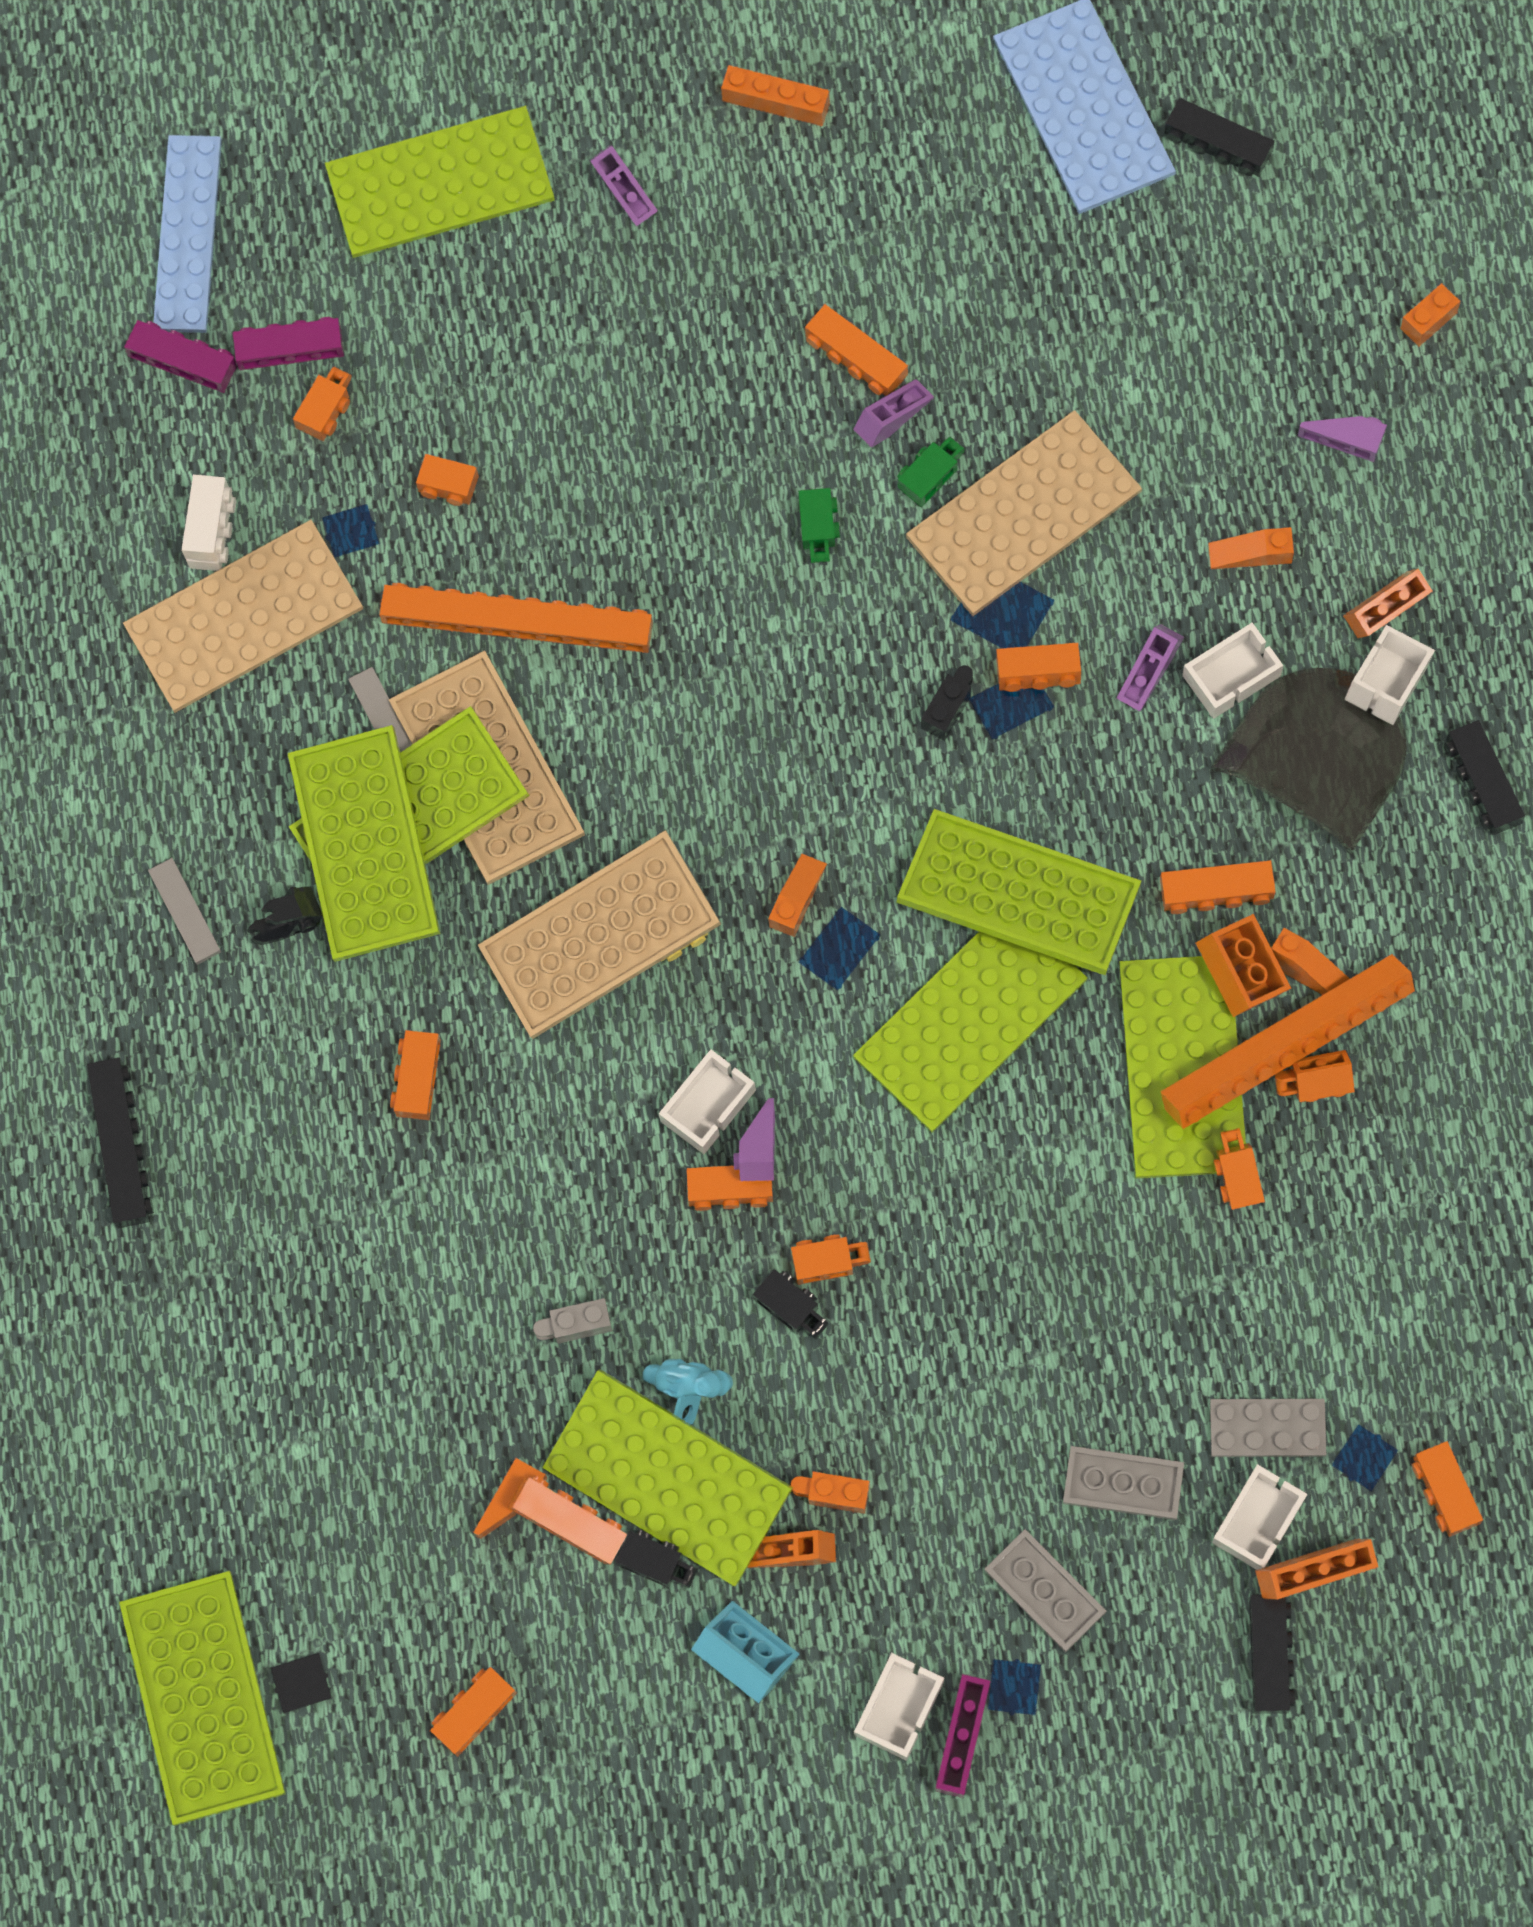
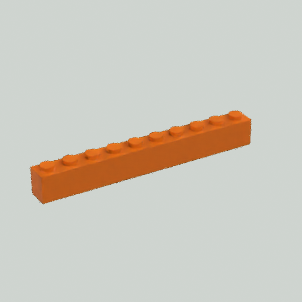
[379,583,653,653]
[1160,954,1415,1129]

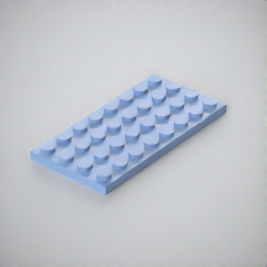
[993,0,1176,214]

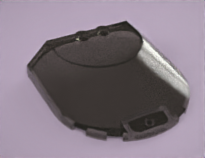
[1210,668,1407,855]

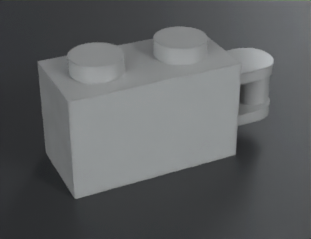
[533,1298,612,1344]

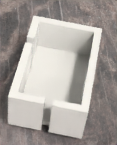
[182,475,236,571]
[1183,623,1283,719]
[1345,625,1435,725]
[659,1050,756,1154]
[1212,1464,1307,1570]
[854,1653,944,1761]

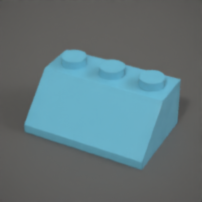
[691,1601,799,1703]

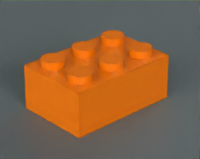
[1196,914,1291,1017]

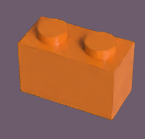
[1400,283,1460,347]
[416,454,479,506]

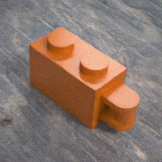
[293,367,351,441]
[1275,1050,1355,1102]
[1213,1128,1265,1210]
[791,1235,871,1285]
[791,1472,870,1514]

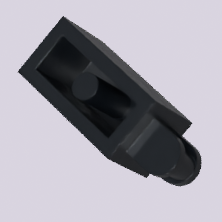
[921,665,973,741]
[752,1269,829,1339]
[615,1530,698,1588]

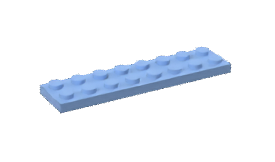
[154,135,222,333]

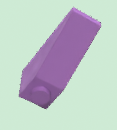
[589,145,658,226]
[853,379,934,448]
[1298,416,1387,462]
[1117,624,1184,711]
[734,1098,775,1181]

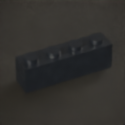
[1164,98,1275,177]
[1445,720,1525,836]
[1249,1595,1295,1714]

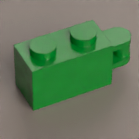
[897,437,965,508]
[798,488,840,563]

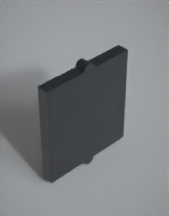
[271,1653,332,1713]

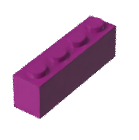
[233,317,344,371]
[124,320,237,393]
[935,1674,990,1798]

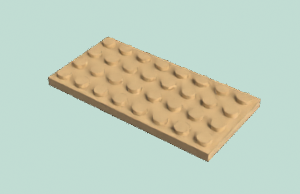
[906,410,1142,617]
[123,520,363,713]
[388,651,585,885]
[478,830,721,1039]

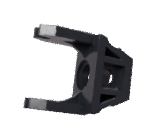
[247,887,323,945]

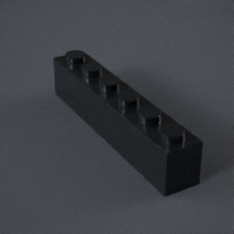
[87,1057,154,1229]

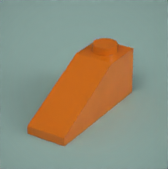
[1208,527,1294,569]
[768,854,827,937]
[1271,928,1350,995]
[473,1458,549,1539]
[747,1530,836,1568]

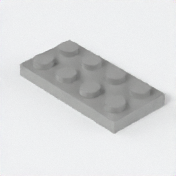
[1210,1399,1326,1457]
[1063,1446,1184,1520]
[984,1529,1106,1653]

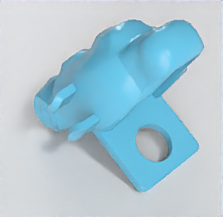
[642,1359,733,1424]

